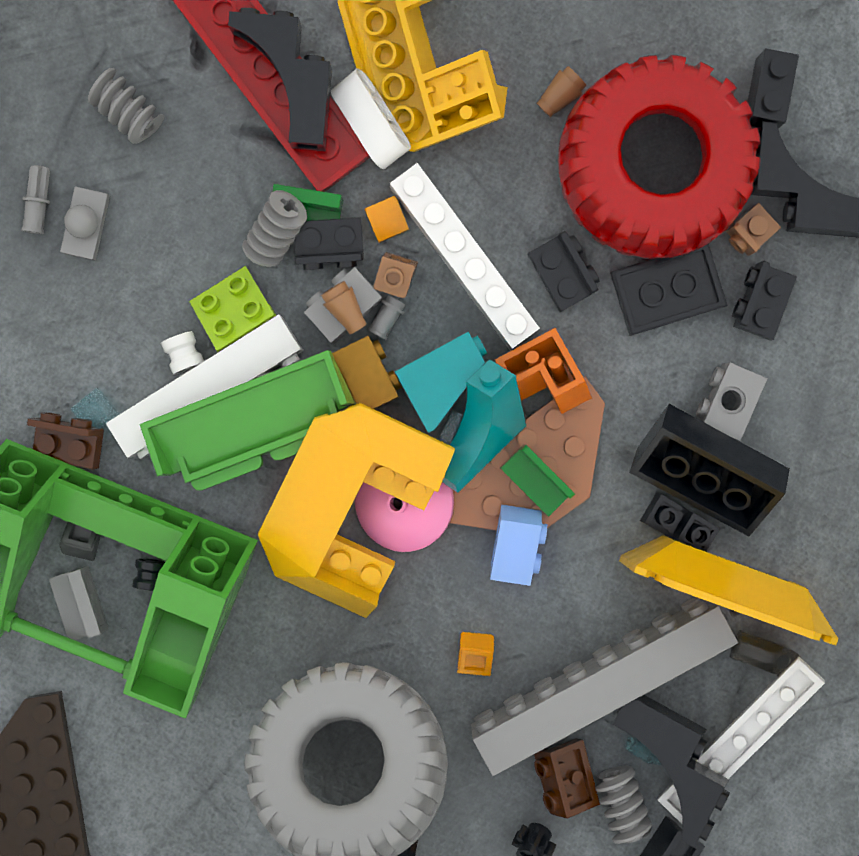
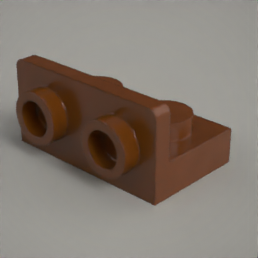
[27,412,104,469]
[534,738,600,819]

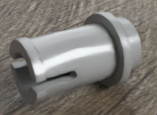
[368,295,405,340]

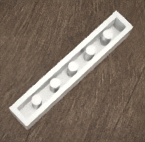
[390,163,540,350]
[106,315,304,460]

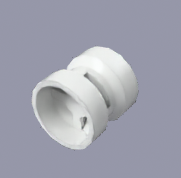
[161,331,204,375]

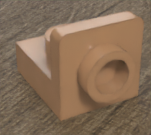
[726,203,781,256]
[374,252,418,298]

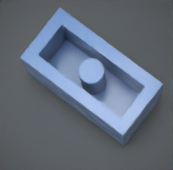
[490,504,547,586]

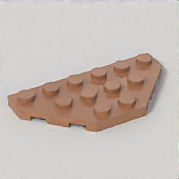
[450,376,605,531]

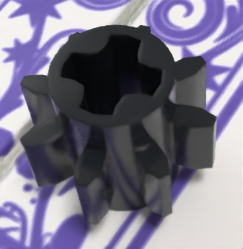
[512,823,557,856]

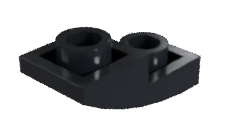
[640,492,720,552]

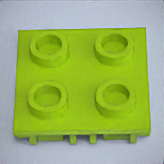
[189,266,276,352]

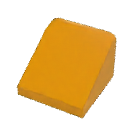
[364,196,409,243]
[457,632,494,676]

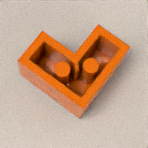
[495,328,592,414]

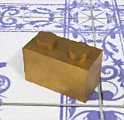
[332,336,402,409]

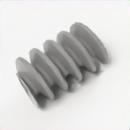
[88,68,164,144]
[242,190,307,267]
[595,765,652,844]

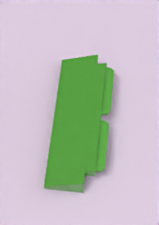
[139,350,355,491]

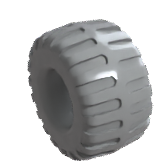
[244,662,448,856]

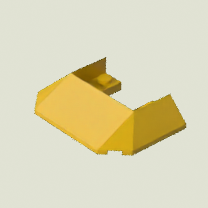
[337,0,508,152]
[258,403,455,618]
[619,535,838,645]

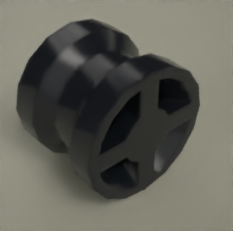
[132,559,166,591]

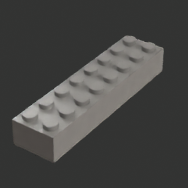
[471,597,738,776]

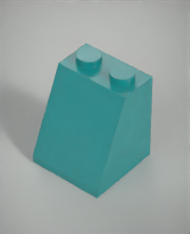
[395,332,487,433]

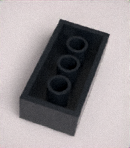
[629,404,790,537]

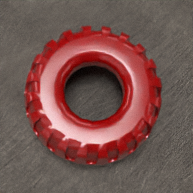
[558,55,761,259]

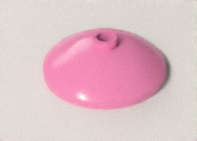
[355,482,454,552]

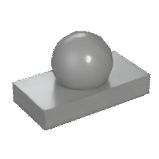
[60,187,110,261]

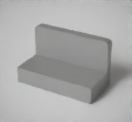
[49,566,109,640]

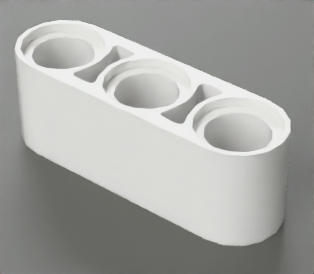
[331,68,411,169]

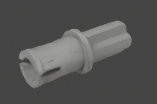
[21,165,50,234]

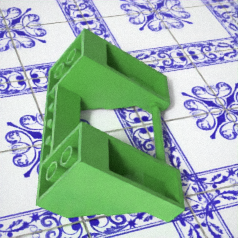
[0,439,258,719]

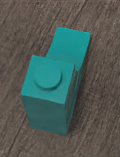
[442,359,526,493]

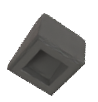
[59,522,101,561]

